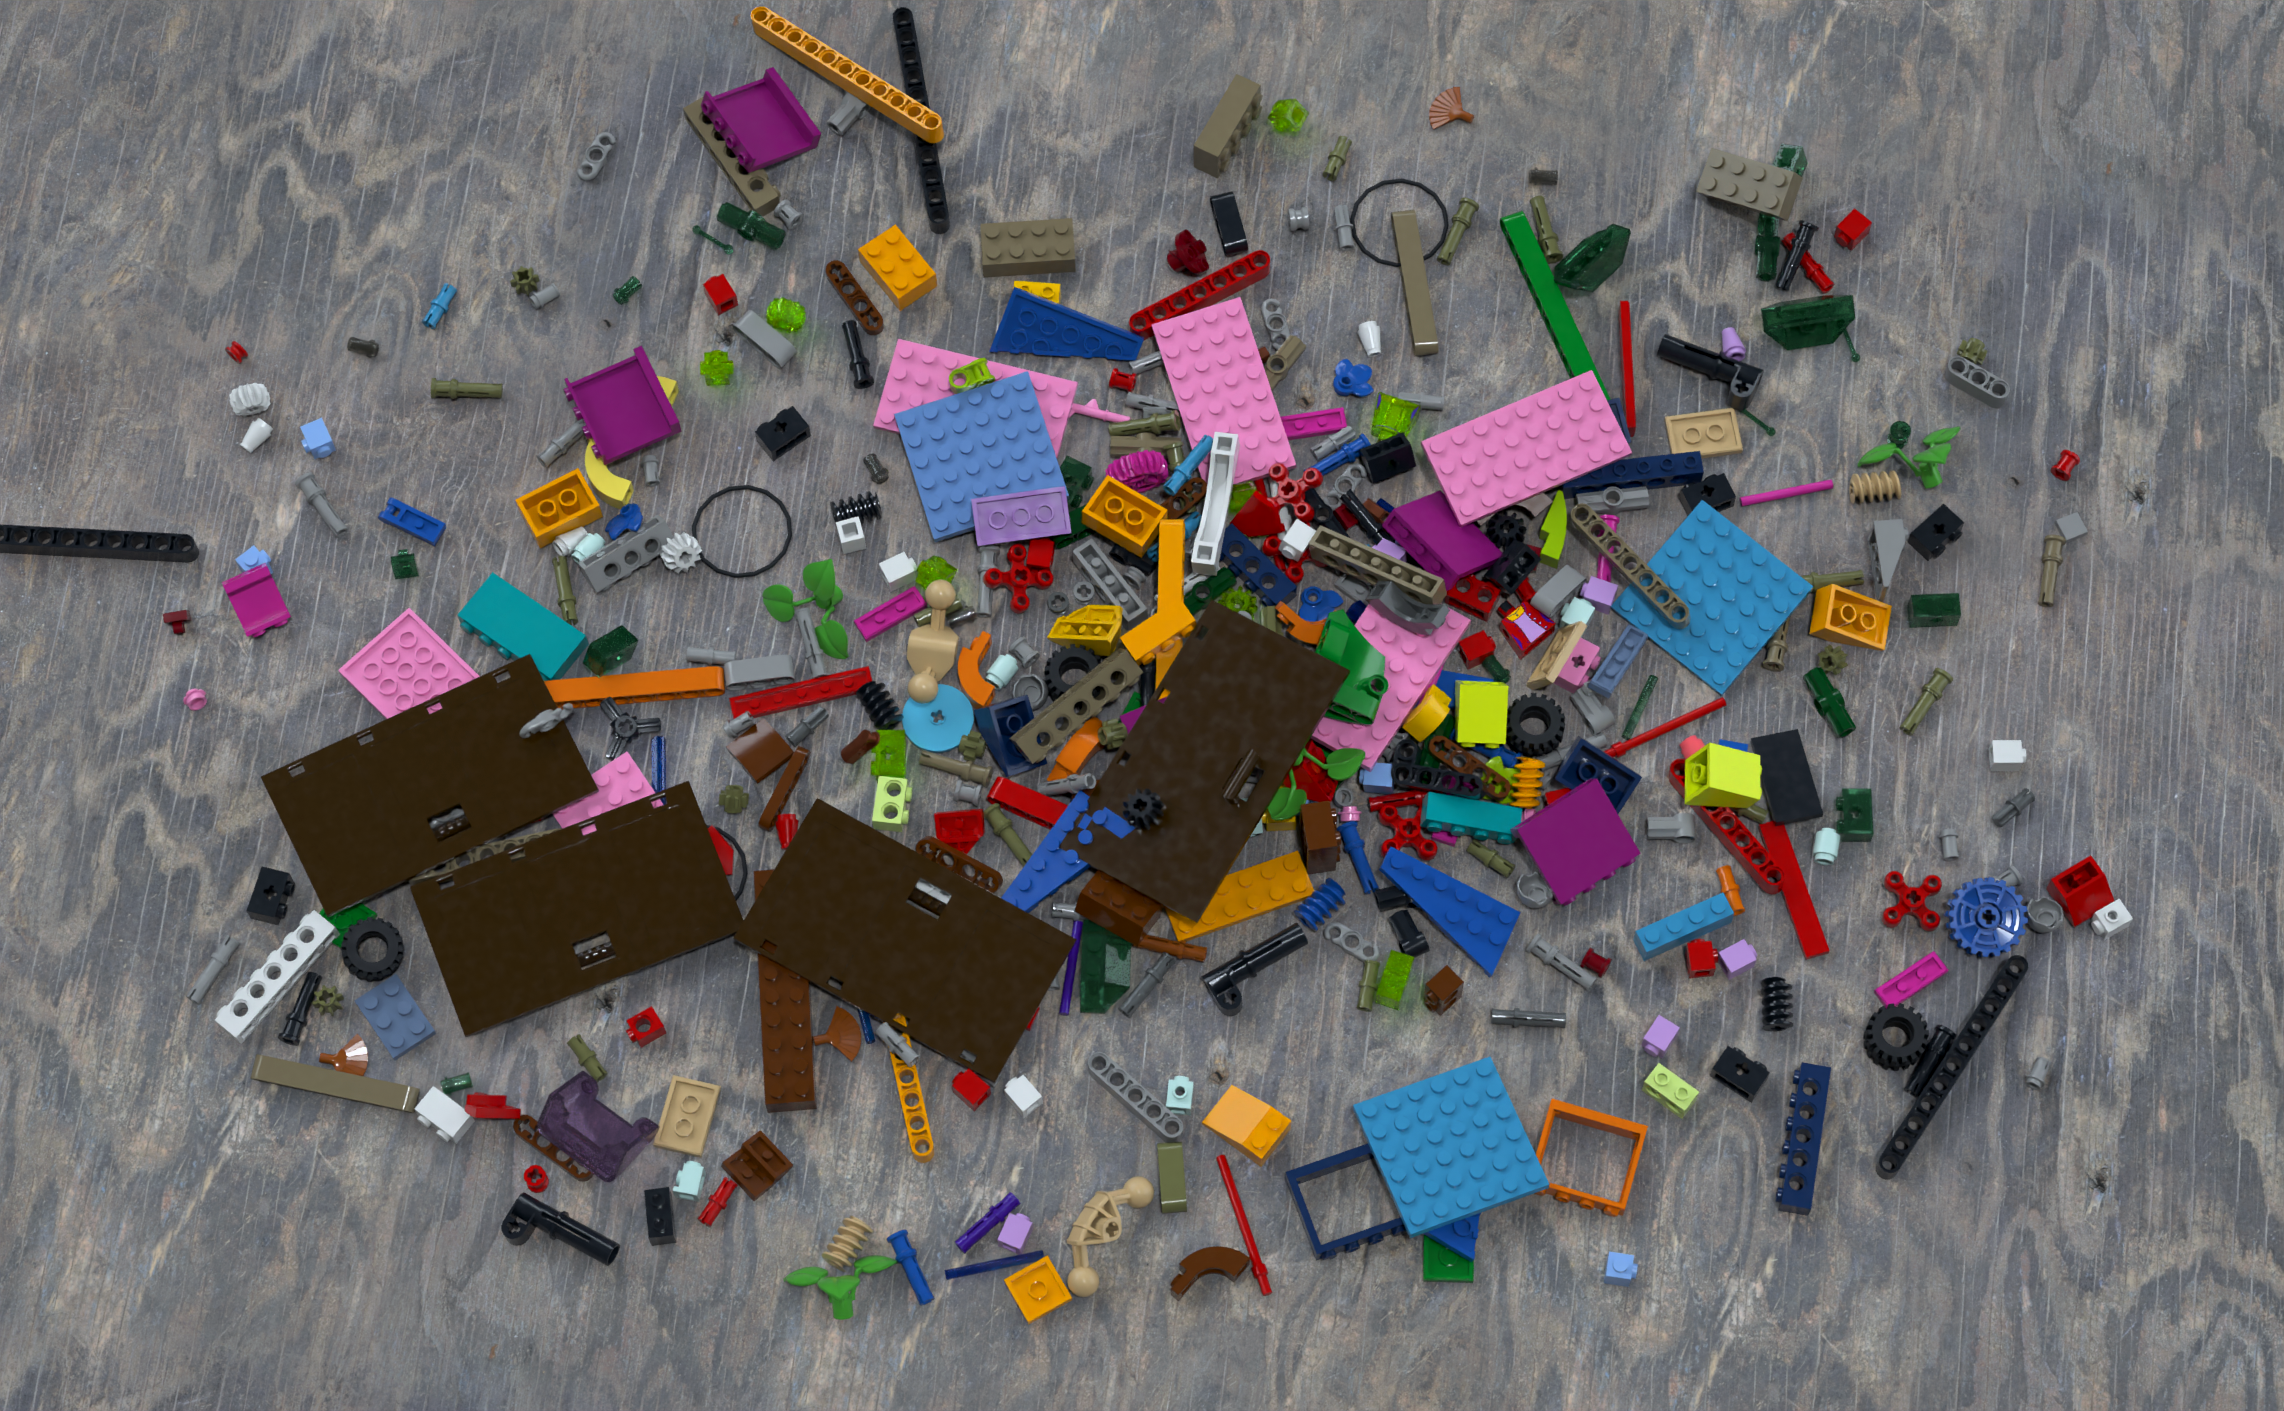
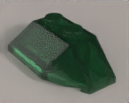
[1554,224,1631,292]
[1761,295,1855,350]
[1080,920,1132,1014]

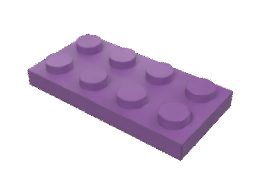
[971,486,1072,546]

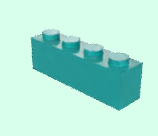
[1420,792,1522,844]

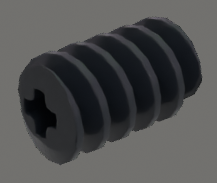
[830,491,882,524]
[856,681,904,734]
[1761,977,1793,1032]

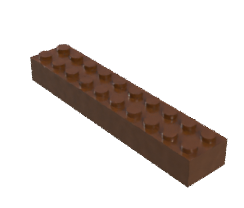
[754,869,817,1113]

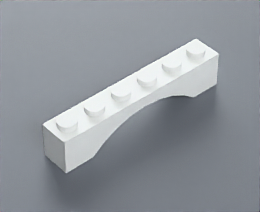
[1191,432,1240,576]

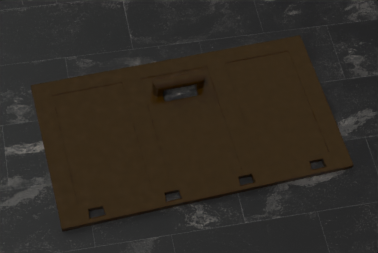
[1059,600,1350,923]
[261,654,599,917]
[410,781,744,1037]
[733,798,1077,1083]

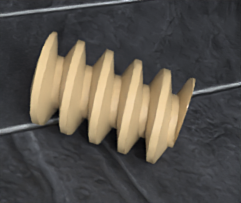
[1849,470,1901,504]
[822,1216,873,1272]

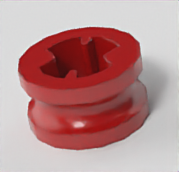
[225,341,248,364]

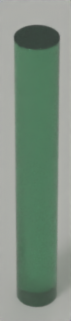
[1621,675,1658,740]

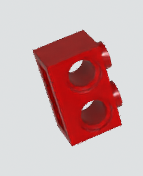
[1444,574,1501,622]

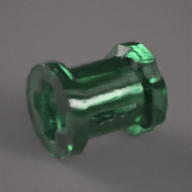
[1887,421,1911,449]

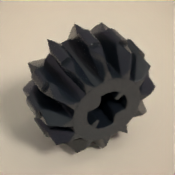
[1486,510,1527,550]
[1122,788,1164,830]

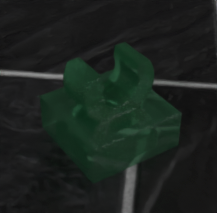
[391,549,419,580]

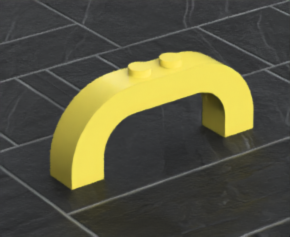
[585,376,679,509]

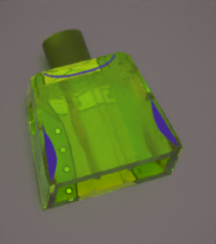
[1371,392,1421,442]

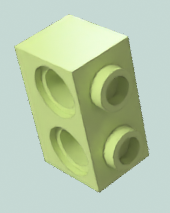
[872,776,912,832]
[1642,1063,1699,1119]

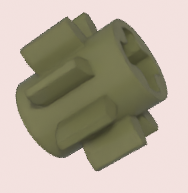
[510,266,540,296]
[1957,338,1988,365]
[1818,645,1848,675]
[1098,718,1128,749]
[959,730,987,762]
[719,785,749,813]
[312,985,344,1016]

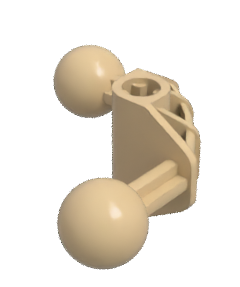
[907,579,959,704]
[1067,1176,1154,1297]

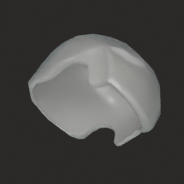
[1012,674,1049,710]
[1517,872,1554,908]
[2026,896,2064,933]

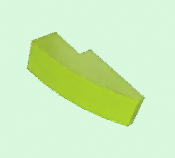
[1539,490,1567,569]

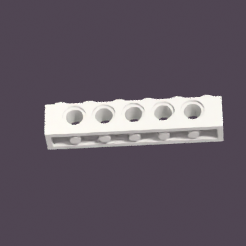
[215,910,340,1044]

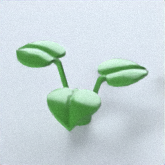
[1858,426,1961,488]
[762,559,849,659]
[1268,748,1365,820]
[783,1255,898,1320]

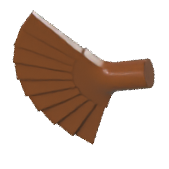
[1429,87,1474,130]
[813,1006,861,1062]
[319,1034,368,1076]

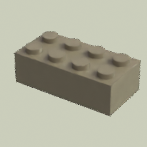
[1194,74,1263,178]
[1696,148,1803,222]
[980,218,1076,278]

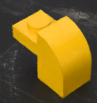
[1402,684,1451,742]

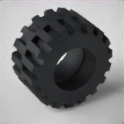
[1044,644,1101,710]
[1506,693,1565,758]
[341,917,403,982]
[1863,1003,1929,1071]

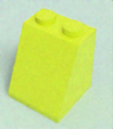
[1455,680,1509,748]
[1685,743,1762,808]

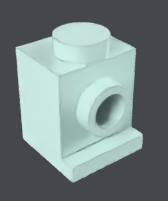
[1166,1076,1194,1116]
[673,1161,706,1202]

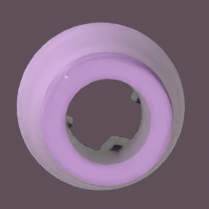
[1722,327,1746,361]

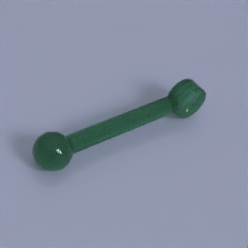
[692,225,733,255]
[1837,319,1860,362]
[1737,409,1776,436]

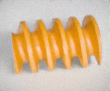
[1509,757,1546,809]

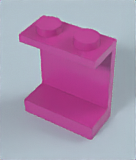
[222,563,291,637]

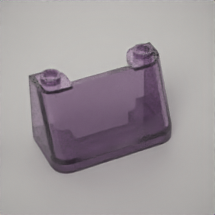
[537,1071,660,1182]

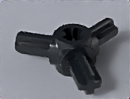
[600,697,661,761]

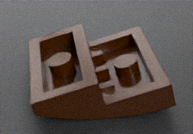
[726,718,794,784]
[721,1130,793,1201]

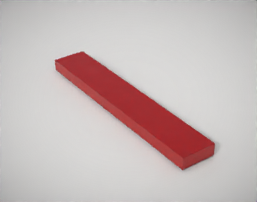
[1618,301,1636,437]
[729,666,872,719]
[1758,821,1830,960]

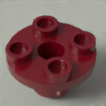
[1167,229,1209,275]

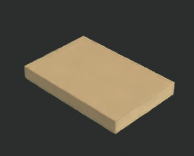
[1664,408,1743,459]
[1526,621,1587,690]
[653,1075,721,1158]

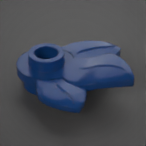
[1333,359,1374,397]
[605,503,643,540]
[1299,586,1344,622]

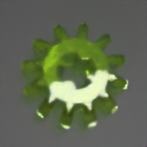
[766,297,806,333]
[1218,585,1258,620]

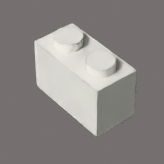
[415,1086,475,1144]

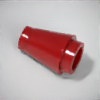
[775,814,799,850]

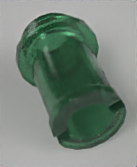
[613,276,642,305]
[1482,655,1511,684]
[440,1072,473,1096]

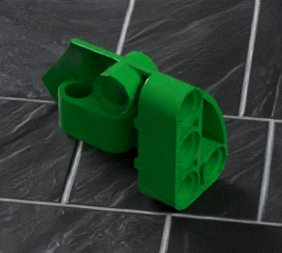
[1315,609,1389,725]

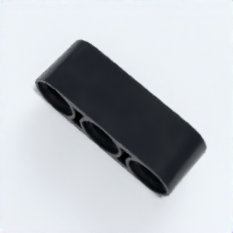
[1210,191,1248,256]

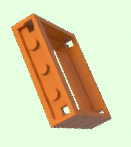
[1534,1099,1648,1217]

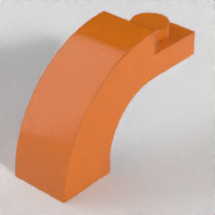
[1275,601,1336,644]
[958,631,996,709]
[1047,717,1105,781]

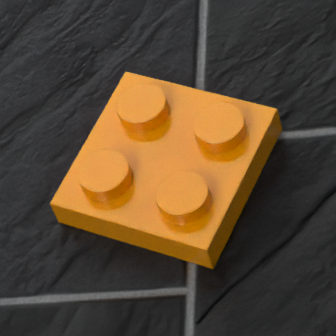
[1004,1255,1072,1325]

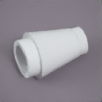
[1357,321,1381,357]
[240,418,273,453]
[552,526,588,556]

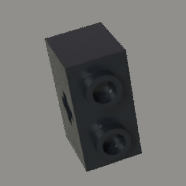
[755,406,811,462]
[1360,432,1417,483]
[1679,473,1736,516]
[1908,504,1964,561]
[1484,540,1542,595]
[246,866,295,925]
[1710,1046,1770,1103]
[644,1187,677,1246]

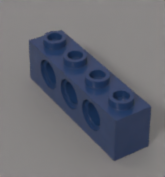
[1219,523,1297,607]

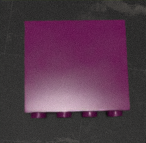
[701,67,821,173]
[563,345,682,465]
[1382,490,1502,591]
[1510,779,1641,906]

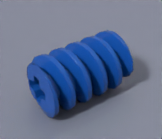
[1294,878,1346,931]

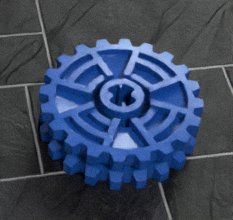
[1944,877,2028,957]

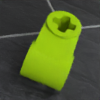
[949,358,996,394]

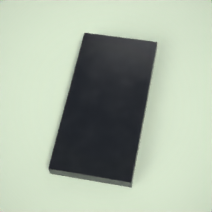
[1751,729,1823,826]

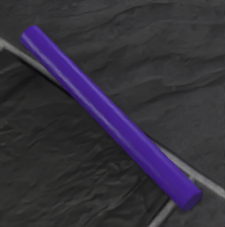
[1059,921,1083,1016]

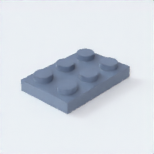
[355,974,436,1060]

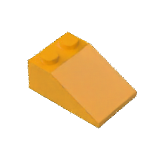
[1809,584,1892,651]
[1202,1085,1291,1167]

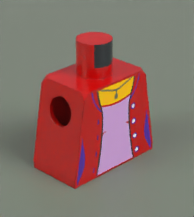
[1497,600,1556,660]

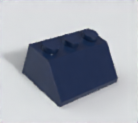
[1555,735,1642,814]

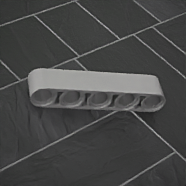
[1088,1052,1183,1143]

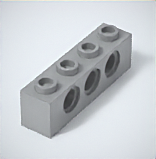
[578,515,674,592]
[1072,538,1148,631]

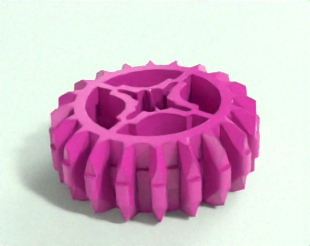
[1105,450,1168,493]

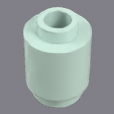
[571,533,606,564]
[985,654,1019,690]
[1813,828,1840,865]

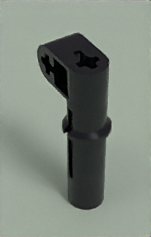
[1657,334,1764,410]
[1201,922,1308,1016]
[501,1192,620,1266]

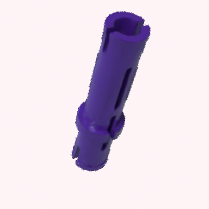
[954,1192,1021,1254]

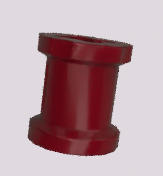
[1580,947,1612,978]

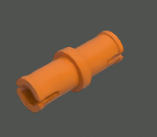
[1716,865,1745,916]

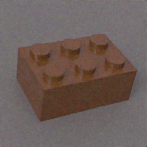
[1299,800,1341,875]
[1075,870,1164,946]

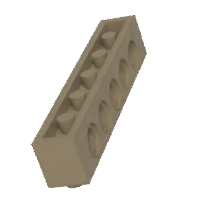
[683,97,781,220]
[1308,525,1447,604]
[1009,647,1143,764]

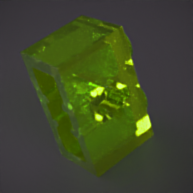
[871,730,906,784]
[1375,950,1415,1010]

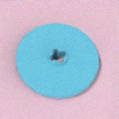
[902,684,974,753]

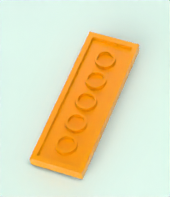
[1164,850,1314,942]

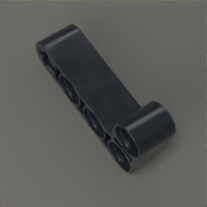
[1391,739,1487,800]

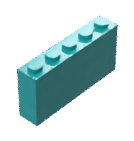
[457,572,589,681]

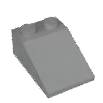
[1868,519,1908,602]

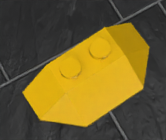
[1047,605,1123,656]

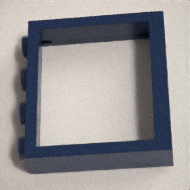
[1285,1144,1407,1261]

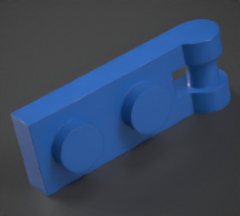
[378,497,446,546]

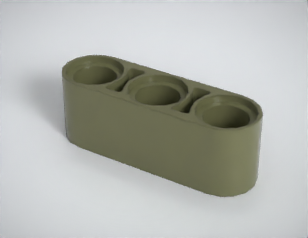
[1157,1142,1187,1214]

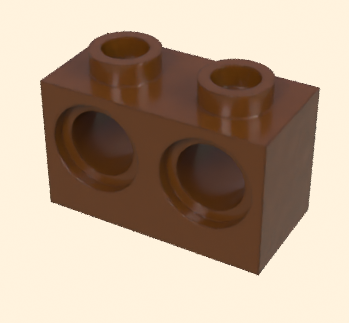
[1423,965,1464,1016]

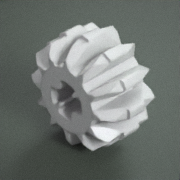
[229,383,270,417]
[660,532,702,573]

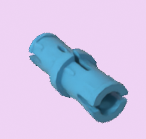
[422,283,457,329]

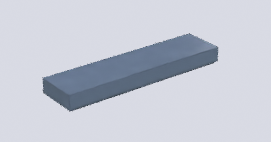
[1588,624,1648,698]

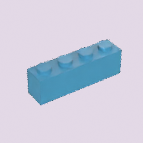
[1633,893,1734,961]

